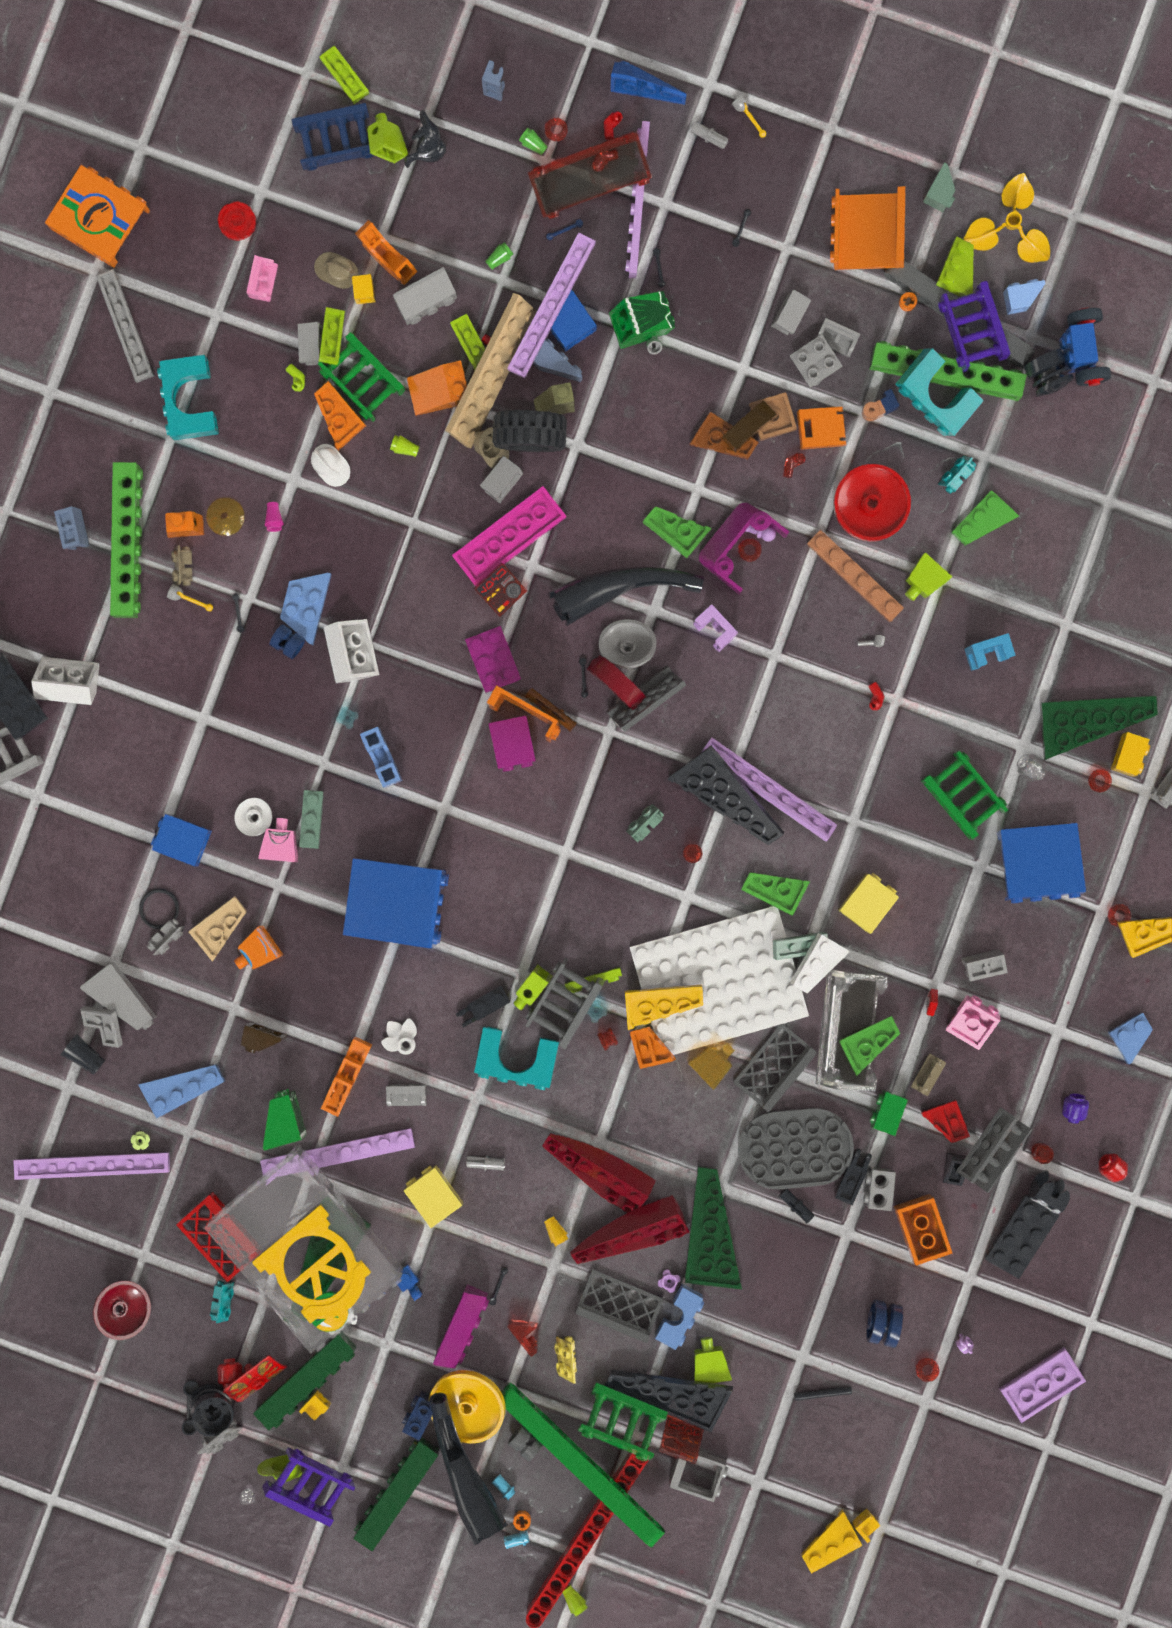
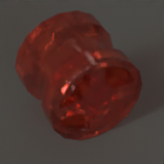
[683,844,703,863]
[597,1027,619,1051]
[1031,1143,1054,1164]

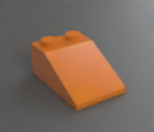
[407,360,467,416]

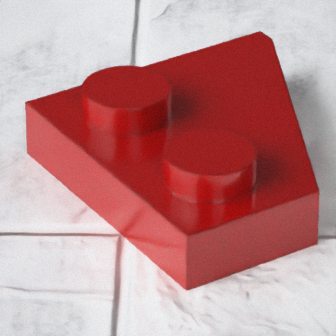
[921,1100,970,1143]

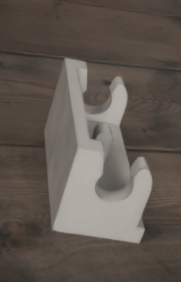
[771,289,811,335]
[817,318,860,357]
[298,322,325,365]
[480,456,523,503]
[962,949,1008,982]
[386,1084,427,1106]

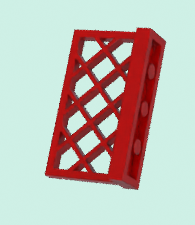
[176,1192,263,1282]

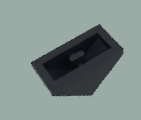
[943,1153,966,1186]

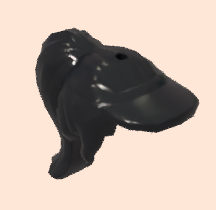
[404,110,446,168]

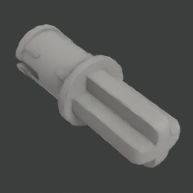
[691,121,728,149]
[466,1155,505,1171]

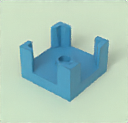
[964,633,1016,671]

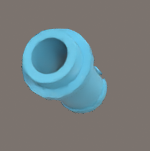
[491,1474,516,1500]
[504,1531,529,1549]

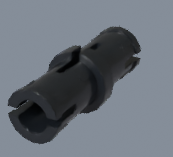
[778,1189,815,1224]

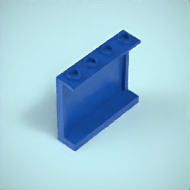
[997,823,1086,903]

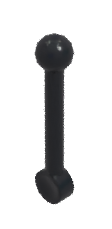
[732,209,751,247]
[653,248,665,288]
[232,593,245,633]
[579,658,588,698]
[489,1267,508,1306]

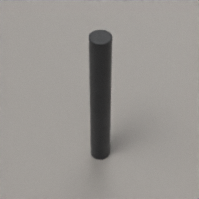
[794,1386,852,1401]

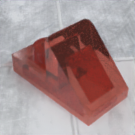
[507,1320,538,1357]

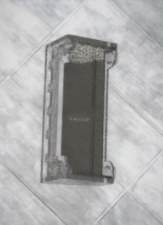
[815,970,887,1092]

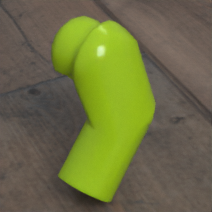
[286,364,305,392]

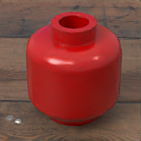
[1099,1153,1128,1182]
[217,1358,243,1388]

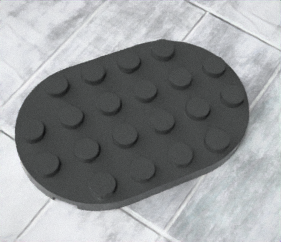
[738,1108,854,1190]

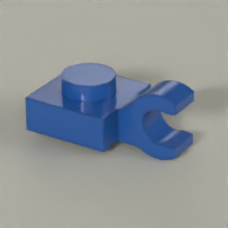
[392,1264,423,1301]

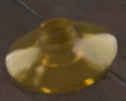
[206,498,245,536]

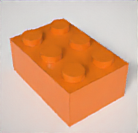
[894,1194,952,1266]

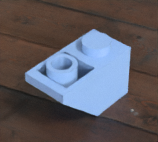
[1003,279,1045,315]

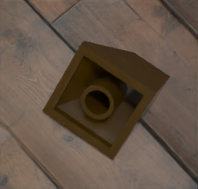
[241,1022,287,1053]

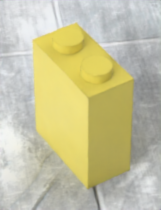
[838,873,899,934]
[404,1165,463,1228]

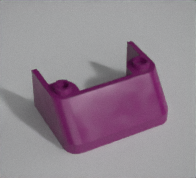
[699,502,789,595]

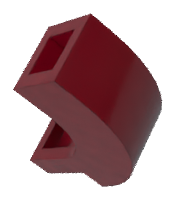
[587,655,646,710]

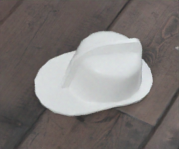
[311,444,350,487]

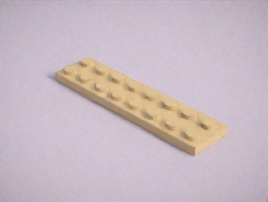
[445,293,537,448]

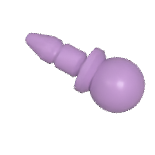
[746,526,776,542]

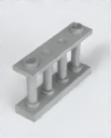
[0,726,44,786]

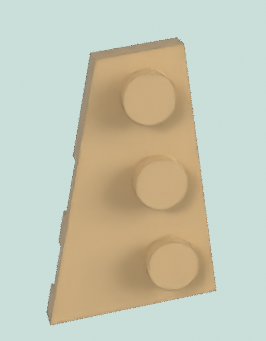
[189,896,247,962]

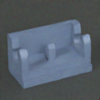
[482,60,505,101]
[54,506,90,550]

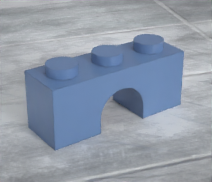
[360,727,403,788]
[655,1284,704,1350]

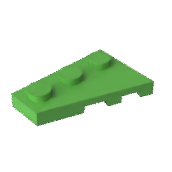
[951,490,1019,546]
[643,506,712,558]
[741,873,810,916]
[839,1016,900,1076]

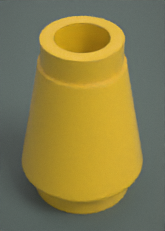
[544,1216,568,1247]

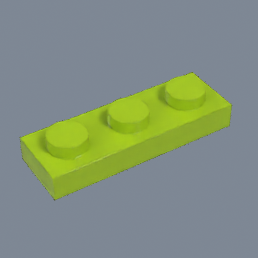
[319,46,369,104]
[318,307,345,365]
[450,314,485,370]
[565,967,622,993]

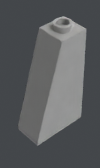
[80,963,157,1030]

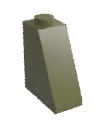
[534,382,575,414]

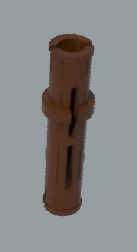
[525,688,577,732]

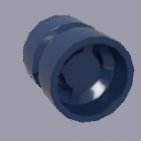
[269,624,306,660]

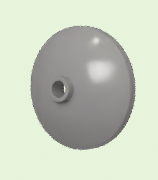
[599,619,656,668]

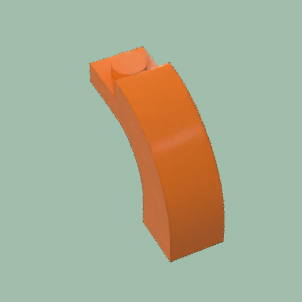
[355,220,418,285]

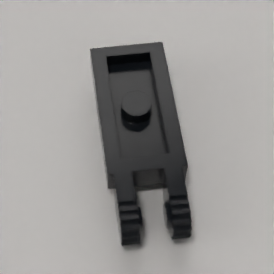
[455,986,511,1028]
[834,1148,872,1206]

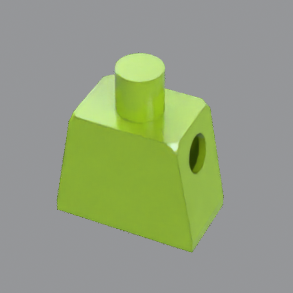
[368,113,408,164]
[905,553,952,601]
[513,965,553,1010]
[694,1337,732,1383]

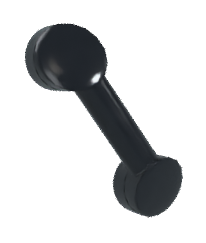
[182,1380,199,1436]

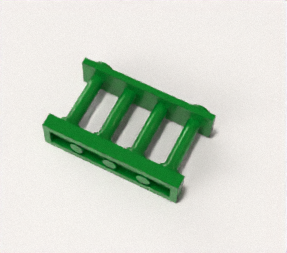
[318,332,405,422]
[921,751,1008,840]
[577,1383,668,1461]

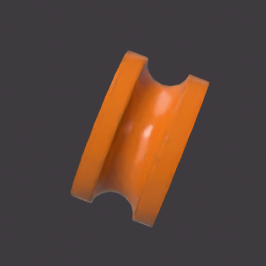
[899,292,917,312]
[513,1510,531,1531]

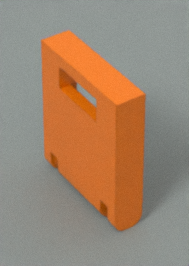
[797,407,847,450]

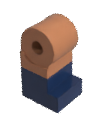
[862,389,900,422]

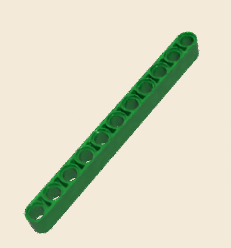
[501,1382,666,1548]

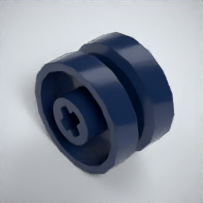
[866,1299,903,1348]

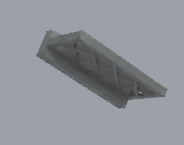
[606,665,686,732]
[733,1024,818,1112]
[574,1269,663,1343]

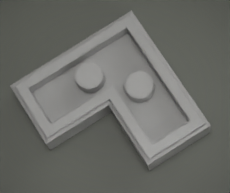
[80,1006,123,1048]

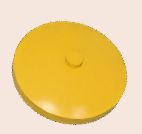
[429,1370,506,1444]

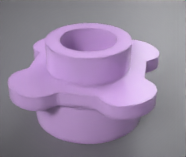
[658,1270,680,1293]
[956,1334,974,1354]

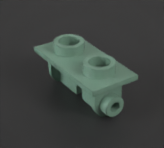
[626,804,664,843]

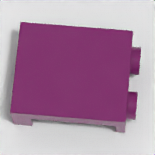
[489,716,536,772]

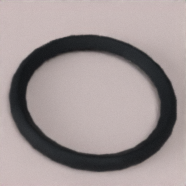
[139,889,179,929]

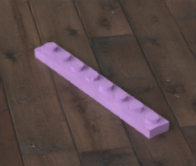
[626,121,650,279]
[507,233,596,379]
[702,738,837,841]
[260,1128,415,1180]
[14,1152,170,1180]

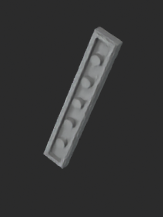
[96,269,154,383]

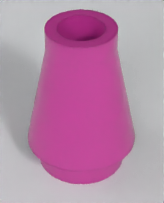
[265,502,284,532]

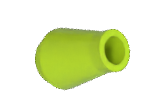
[390,435,419,457]
[562,1584,588,1617]

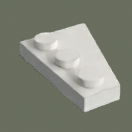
[790,933,850,993]

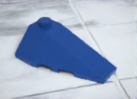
[611,61,687,105]

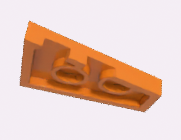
[314,381,367,451]

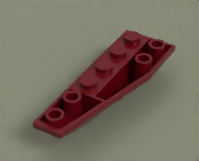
[542,1133,656,1213]
[570,1195,690,1264]

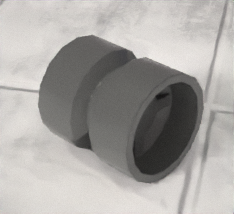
[507,1425,543,1462]

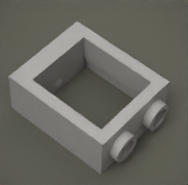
[669,1446,728,1502]

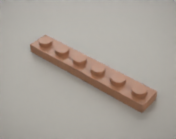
[807,530,904,622]

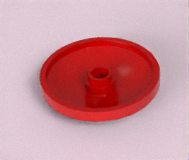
[833,464,911,542]

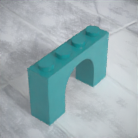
[895,348,984,436]
[157,355,219,441]
[474,1026,559,1090]

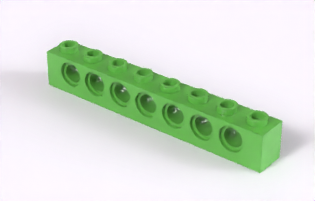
[869,341,1027,401]
[110,462,143,618]

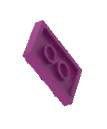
[465,626,521,693]

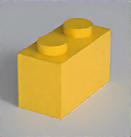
[1111,732,1150,777]

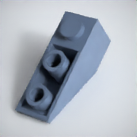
[533,338,582,382]

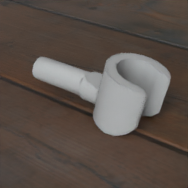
[858,635,885,647]

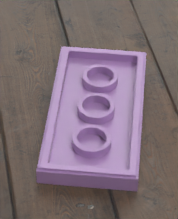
[999,1347,1086,1423]

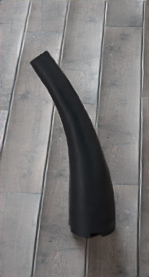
[548,567,704,626]
[429,1392,508,1546]

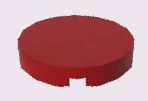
[218,201,257,241]

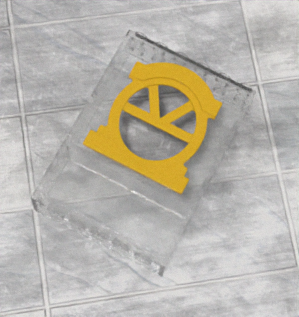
[204,1145,403,1354]

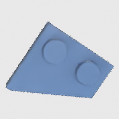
[1108,1013,1153,1064]

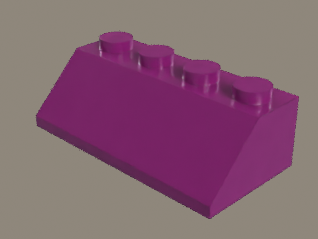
[433,1284,490,1369]

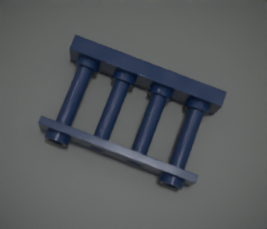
[291,103,374,171]

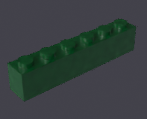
[253,1330,356,1431]
[353,1437,440,1552]

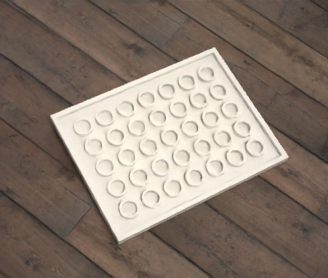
[630,906,809,1055]

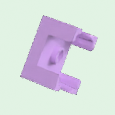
[693,604,738,652]

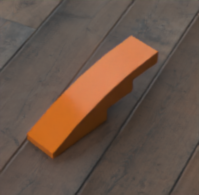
[321,1036,372,1117]

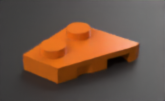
[630,1027,676,1069]

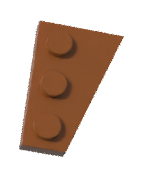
[690,412,759,460]

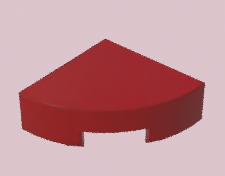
[926,988,938,1016]

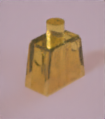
[687,1043,735,1090]

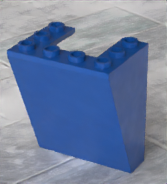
[343,858,449,949]

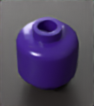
[1062,1093,1089,1124]

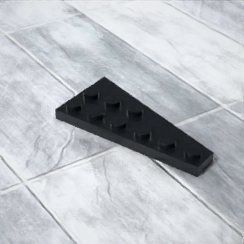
[667,745,784,845]
[605,1370,733,1432]

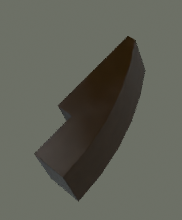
[722,400,777,453]

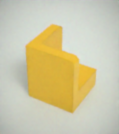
[352,274,376,304]
[299,1390,331,1420]
[853,1509,880,1543]

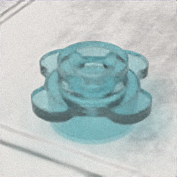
[336,706,359,729]
[586,1000,607,1023]

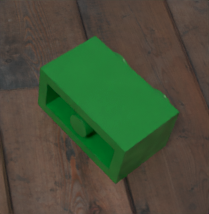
[869,1090,908,1136]

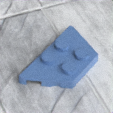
[280,573,332,645]

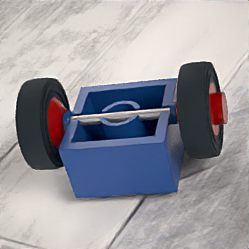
[1059,307,1111,386]

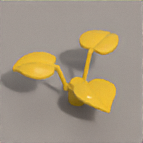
[963,173,1050,263]

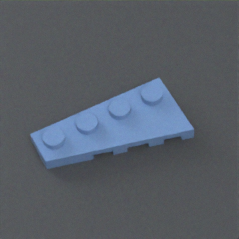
[139,1064,225,1119]

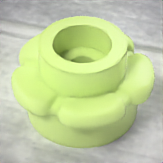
[131,1131,150,1150]

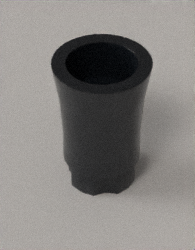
[60,1034,105,1075]

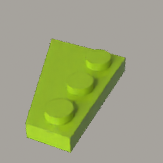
[936,237,974,297]

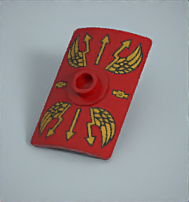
[224,1355,287,1402]

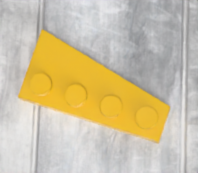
[625,985,704,1030]

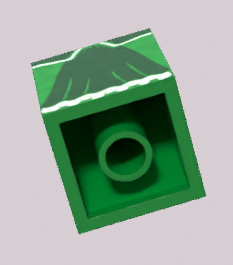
[609,291,675,349]
[263,1089,307,1151]

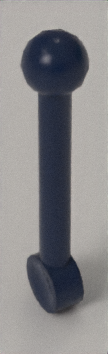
[546,219,583,240]

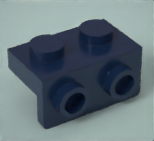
[402,1391,432,1440]

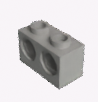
[863,1167,896,1211]

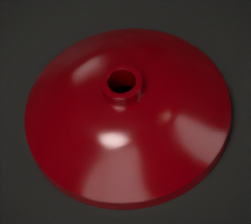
[93,1280,151,1340]

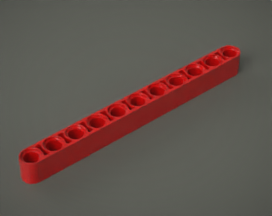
[526,1441,649,1628]

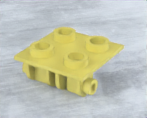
[555,1336,577,1384]

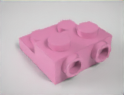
[946,995,1000,1050]

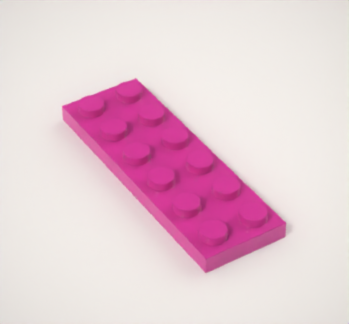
[452,486,566,587]

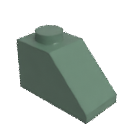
[923,162,955,213]

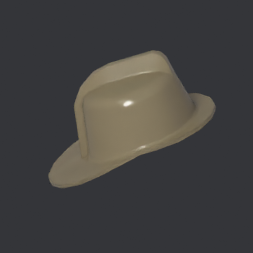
[314,252,359,289]
[474,427,509,469]

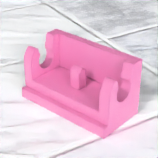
[246,255,278,302]

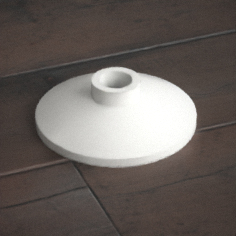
[235,798,272,836]

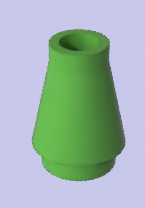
[519,128,548,156]
[485,242,514,270]

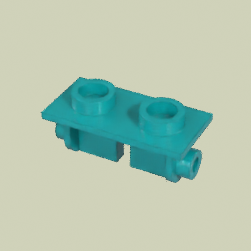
[938,456,976,494]
[210,1280,234,1323]

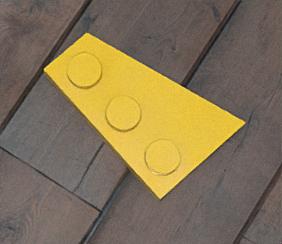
[1118,917,1172,958]
[801,1509,862,1574]

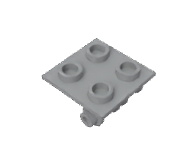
[790,334,843,388]
[197,1418,243,1455]

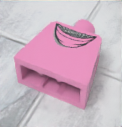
[258,818,298,862]

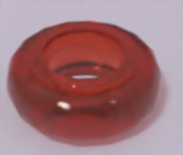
[545,118,568,142]
[738,538,762,562]
[1088,769,1112,793]
[1107,904,1132,927]
[915,1358,940,1382]

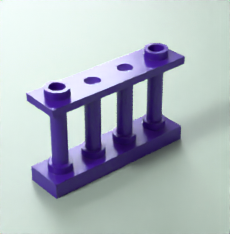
[938,281,1011,372]
[262,1447,355,1527]

